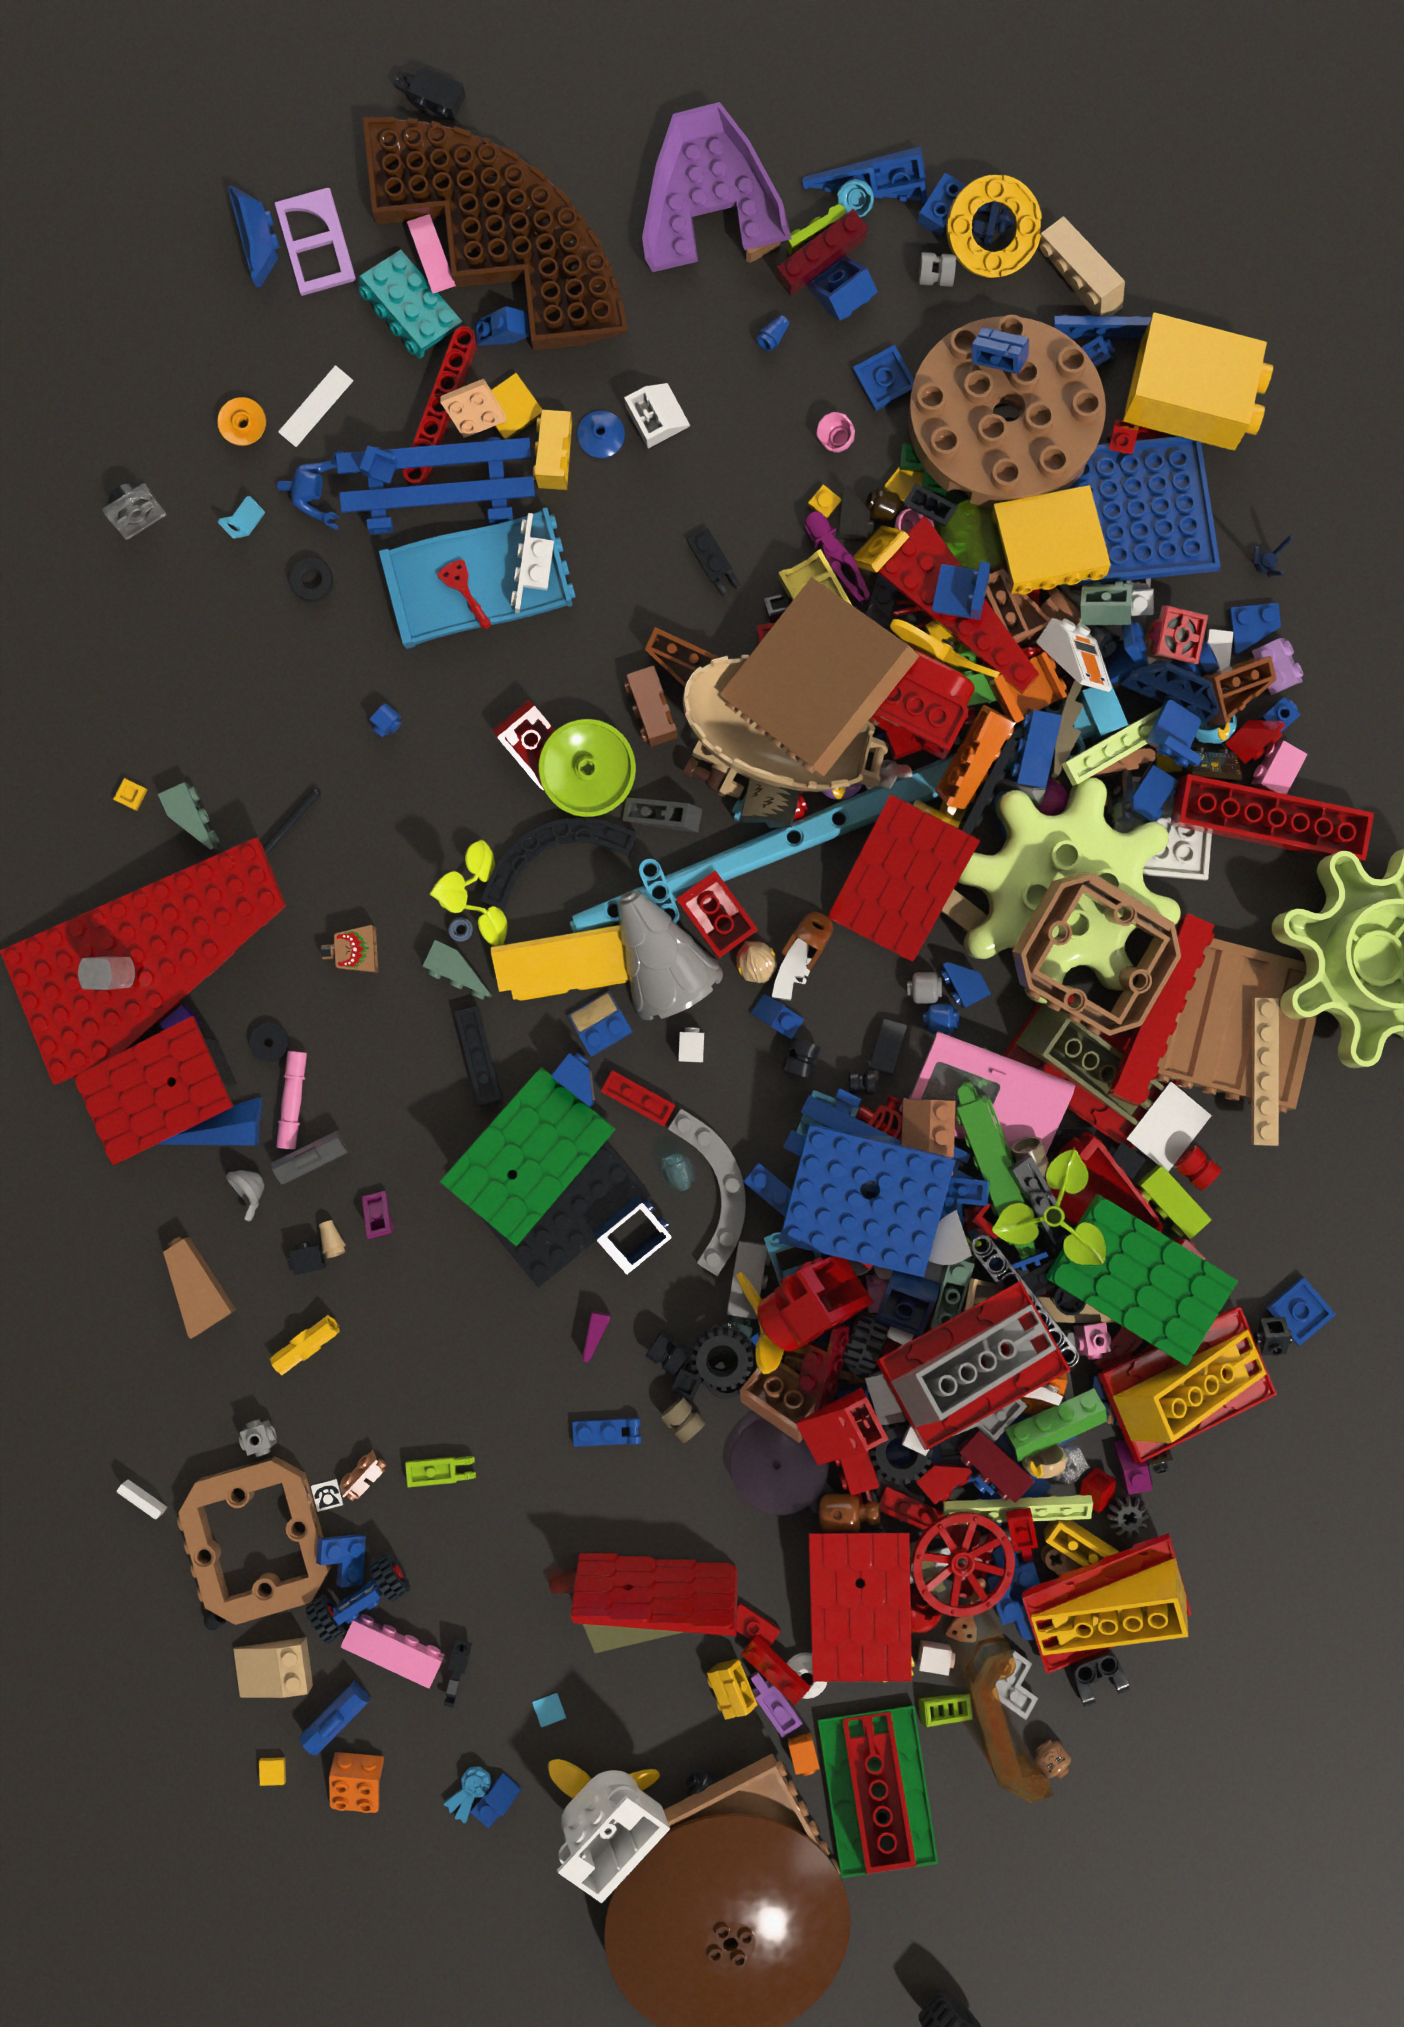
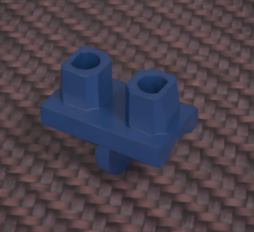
[972,201,1014,245]

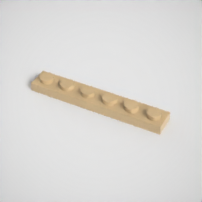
[1251,998,1279,1146]

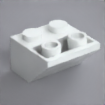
[624,383,690,448]

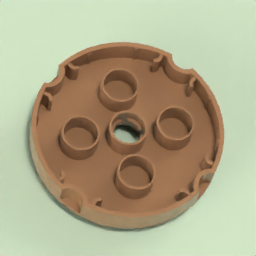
[908,315,1106,509]

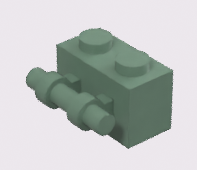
[1080,581,1133,625]

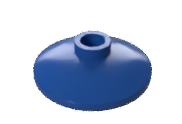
[577,410,625,459]

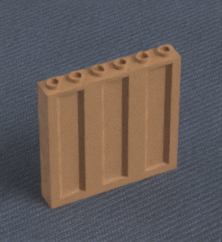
[1155,938,1317,1114]

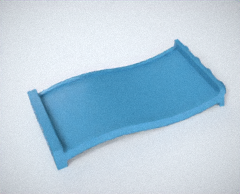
[379,507,576,649]

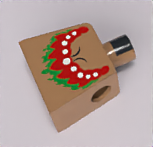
[321,925,379,973]

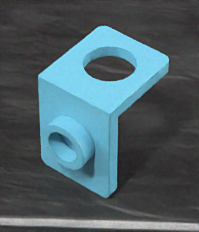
[218,496,265,539]

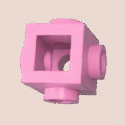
[1073,1322,1111,1359]

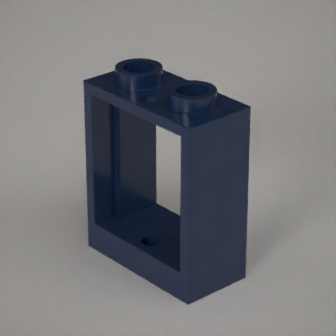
[593,1195,672,1274]

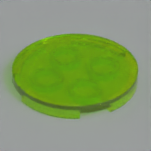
[941,500,1005,570]

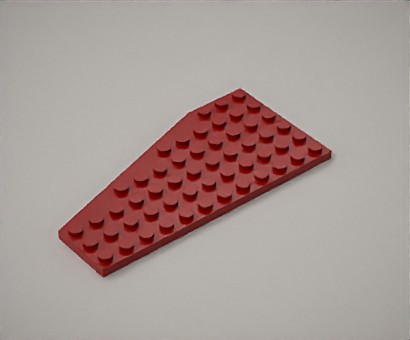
[0,838,286,1085]

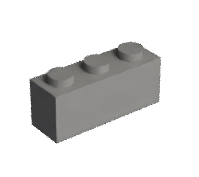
[727,1240,771,1319]

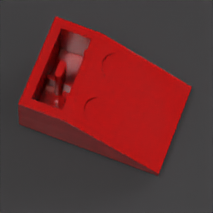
[795,1387,889,1465]

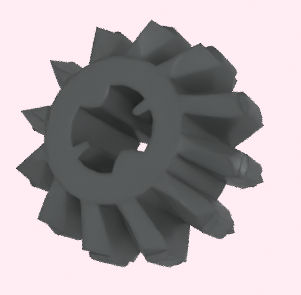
[1106,1495,1149,1538]

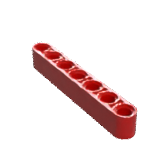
[403,326,477,486]

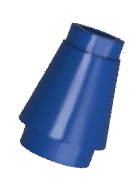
[756,315,790,352]

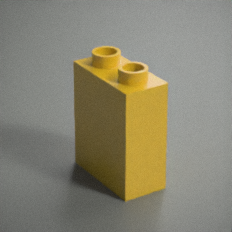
[1123,313,1273,451]

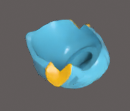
[1195,714,1237,744]

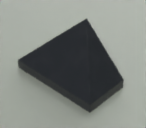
[903,483,958,528]

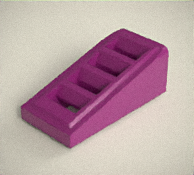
[582,1311,611,1362]

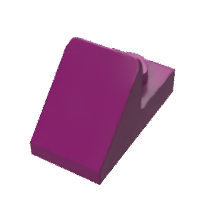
[362,1191,395,1239]

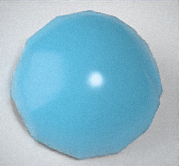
[837,179,874,217]

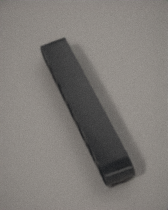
[966,1228,1079,1367]

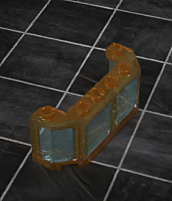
[963,1634,1054,1803]

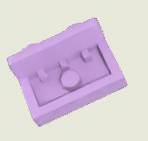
[1252,638,1303,695]

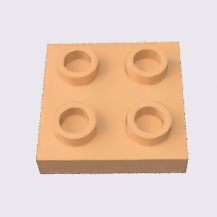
[440,379,506,438]

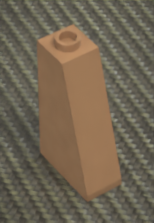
[163,1236,237,1339]

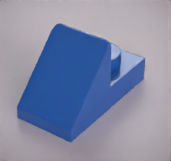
[751,994,804,1039]
[470,1772,521,1829]

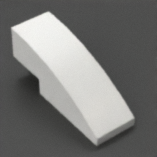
[772,938,809,1001]

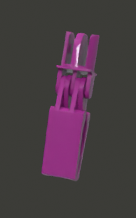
[805,511,870,607]

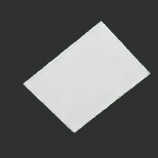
[1127,1082,1212,1172]

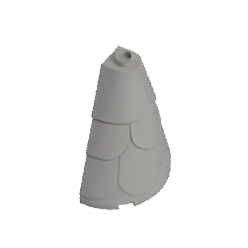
[617,890,723,1020]

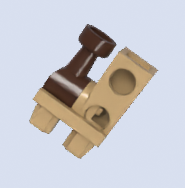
[682,741,749,799]

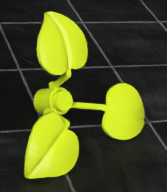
[430,840,507,947]

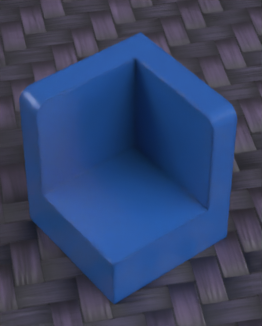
[360,445,398,484]

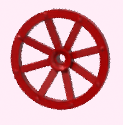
[911,1512,1015,1617]

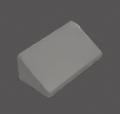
[996,775,1046,806]

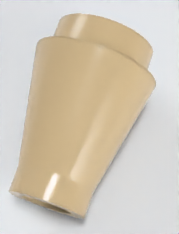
[319,1220,346,1258]

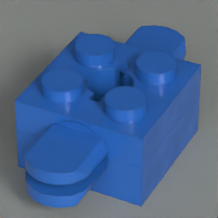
[985,1545,1040,1640]

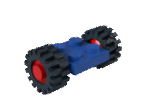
[305,1553,411,1644]

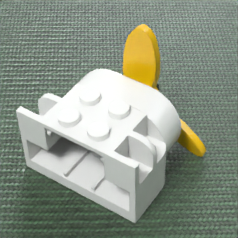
[548,1759,670,1903]

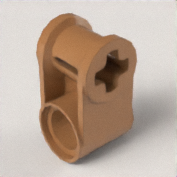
[1040,1544,1083,1576]

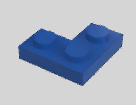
[939,1177,990,1225]
[316,1534,366,1587]

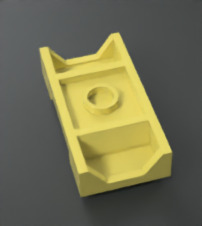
[778,549,852,605]

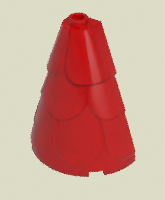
[1045,1133,1164,1233]

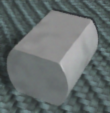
[78,956,136,990]

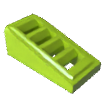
[918,1694,972,1727]

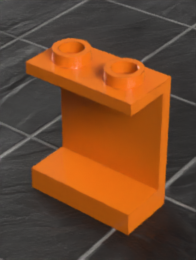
[988,652,1067,723]

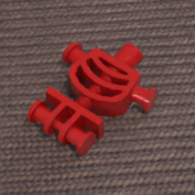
[855,1096,902,1141]

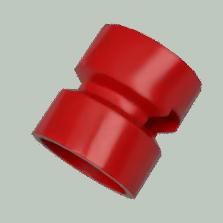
[1174,1145,1222,1191]

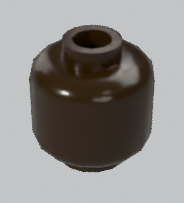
[865,488,902,523]

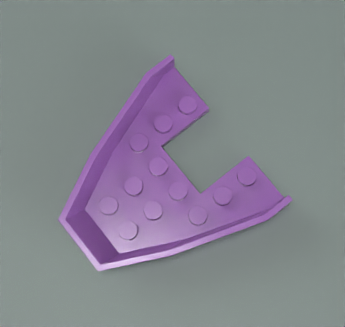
[642,102,791,272]

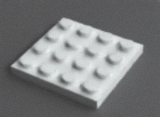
[1113,776,1212,881]

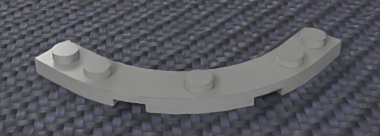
[668,1109,746,1276]

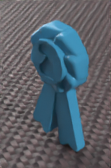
[444,1766,491,1824]

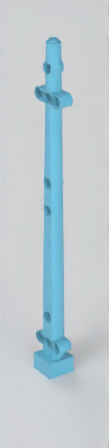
[570,682,1128,933]

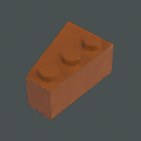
[645,627,721,687]
[624,666,678,747]

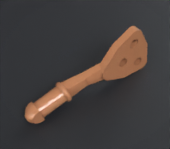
[946,1578,986,1642]

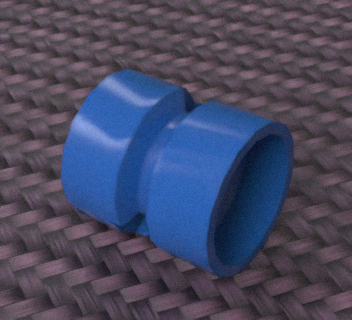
[1177,641,1220,677]

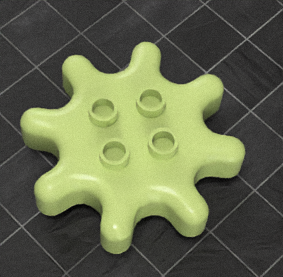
[958,777,1181,1003]
[1272,849,1404,1068]

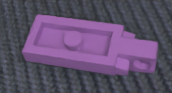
[750,1670,803,1737]

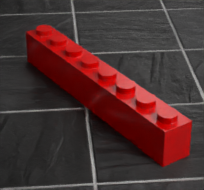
[1107,913,1215,1106]

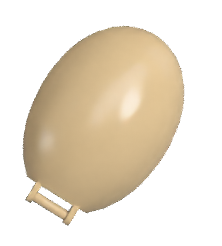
[683,655,889,792]

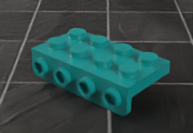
[358,250,462,359]

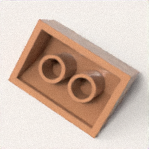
[901,1099,956,1175]
[739,1362,817,1443]

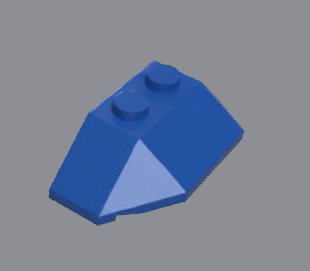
[228,186,280,288]

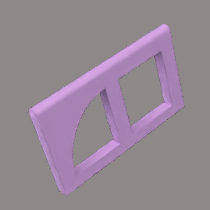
[275,188,356,296]

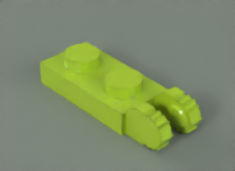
[786,204,846,256]
[405,1456,476,1487]

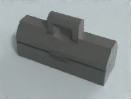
[271,1130,351,1185]

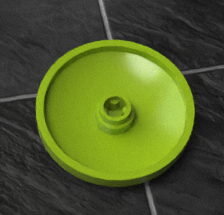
[538,719,636,817]

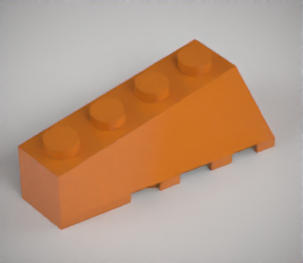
[935,705,1015,809]

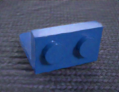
[1105,619,1148,684]
[1146,700,1202,767]

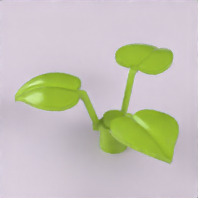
[992,1149,1106,1265]

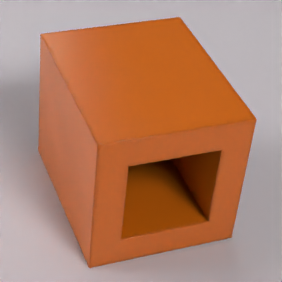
[788,1733,820,1776]

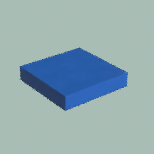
[852,345,914,412]
[1265,1277,1336,1346]

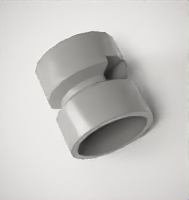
[918,252,956,287]

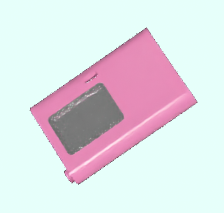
[899,1031,1075,1159]

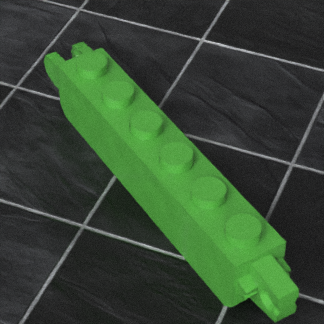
[956,1081,1039,1258]

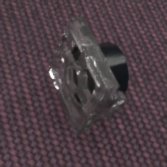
[102,483,167,540]

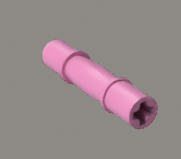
[276,1051,307,1149]

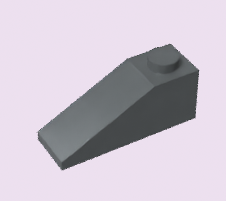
[622,797,702,833]

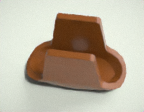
[782,911,833,970]

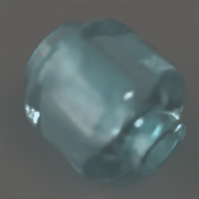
[661,1153,696,1191]

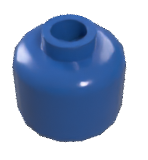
[923,1003,959,1035]

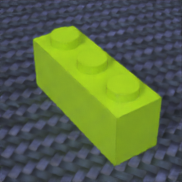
[1136,1165,1211,1240]

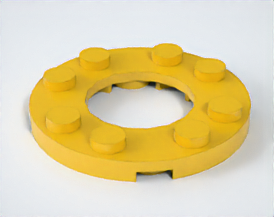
[946,175,1042,278]

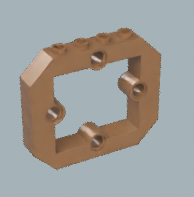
[1012,872,1181,1036]
[177,1456,332,1625]

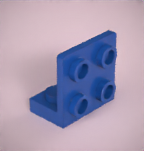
[932,562,990,620]

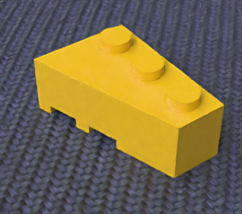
[533,410,572,490]

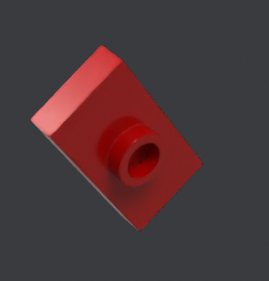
[737,1602,781,1647]

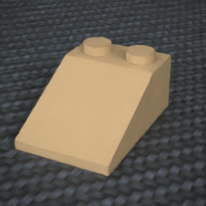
[233,1637,313,1698]

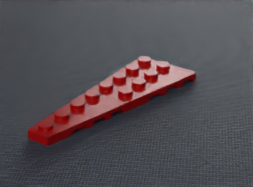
[877,516,1039,694]

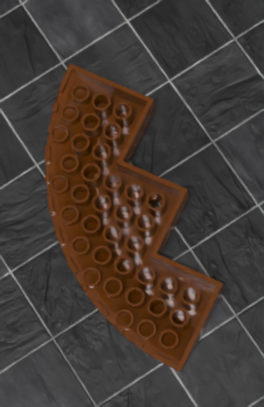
[363,117,628,351]

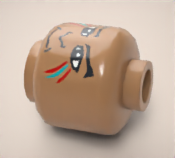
[1034,1739,1071,1779]

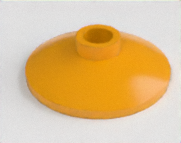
[218,397,266,446]

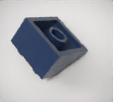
[875,1270,941,1337]

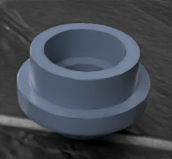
[449,917,473,942]

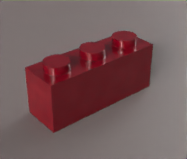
[957,1427,1035,1503]

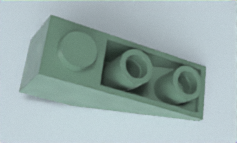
[158,782,220,852]
[423,940,492,1000]
[930,1257,974,1328]

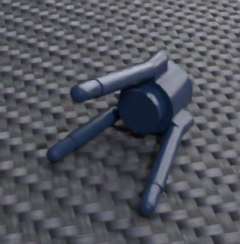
[1251,535,1293,578]

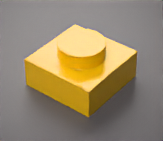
[808,485,842,519]

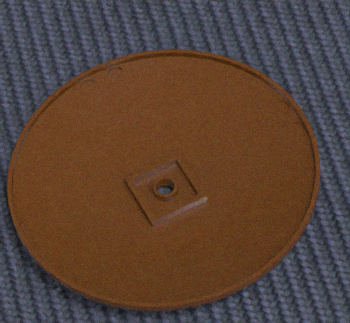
[604,1813,850,2027]

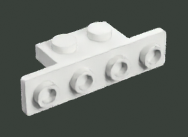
[511,513,554,613]

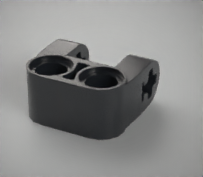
[1070,1649,1130,1708]

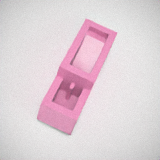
[407,214,455,294]

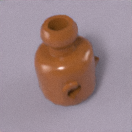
[819,1493,880,1533]

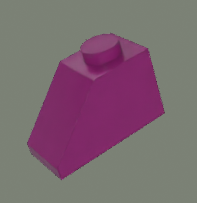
[1113,1439,1153,1495]

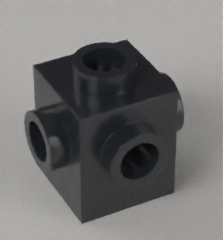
[1254,1317,1292,1356]

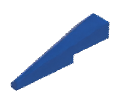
[802,146,928,204]
[159,1097,262,1145]

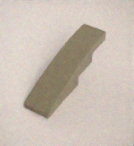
[1051,679,1084,778]

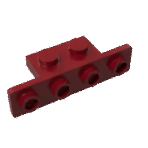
[797,1325,849,1412]

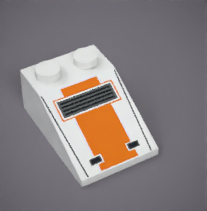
[1036,618,1112,692]

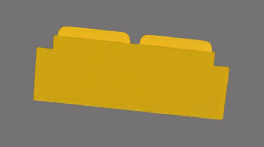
[491,925,630,1001]

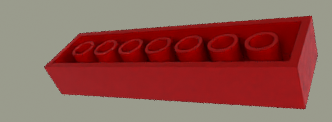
[1170,774,1374,862]

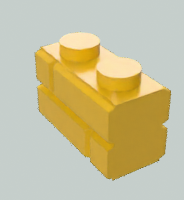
[707,1658,757,1719]

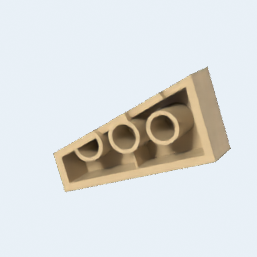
[1040,216,1125,317]

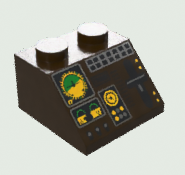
[1182,747,1242,784]

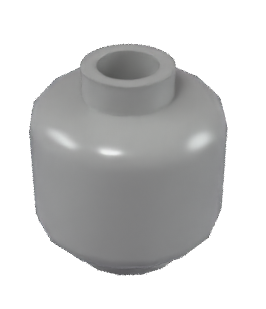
[907,972,942,1004]

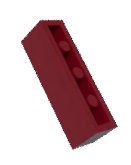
[776,209,868,297]

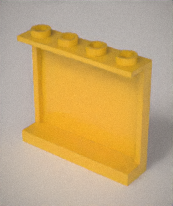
[991,485,1111,595]

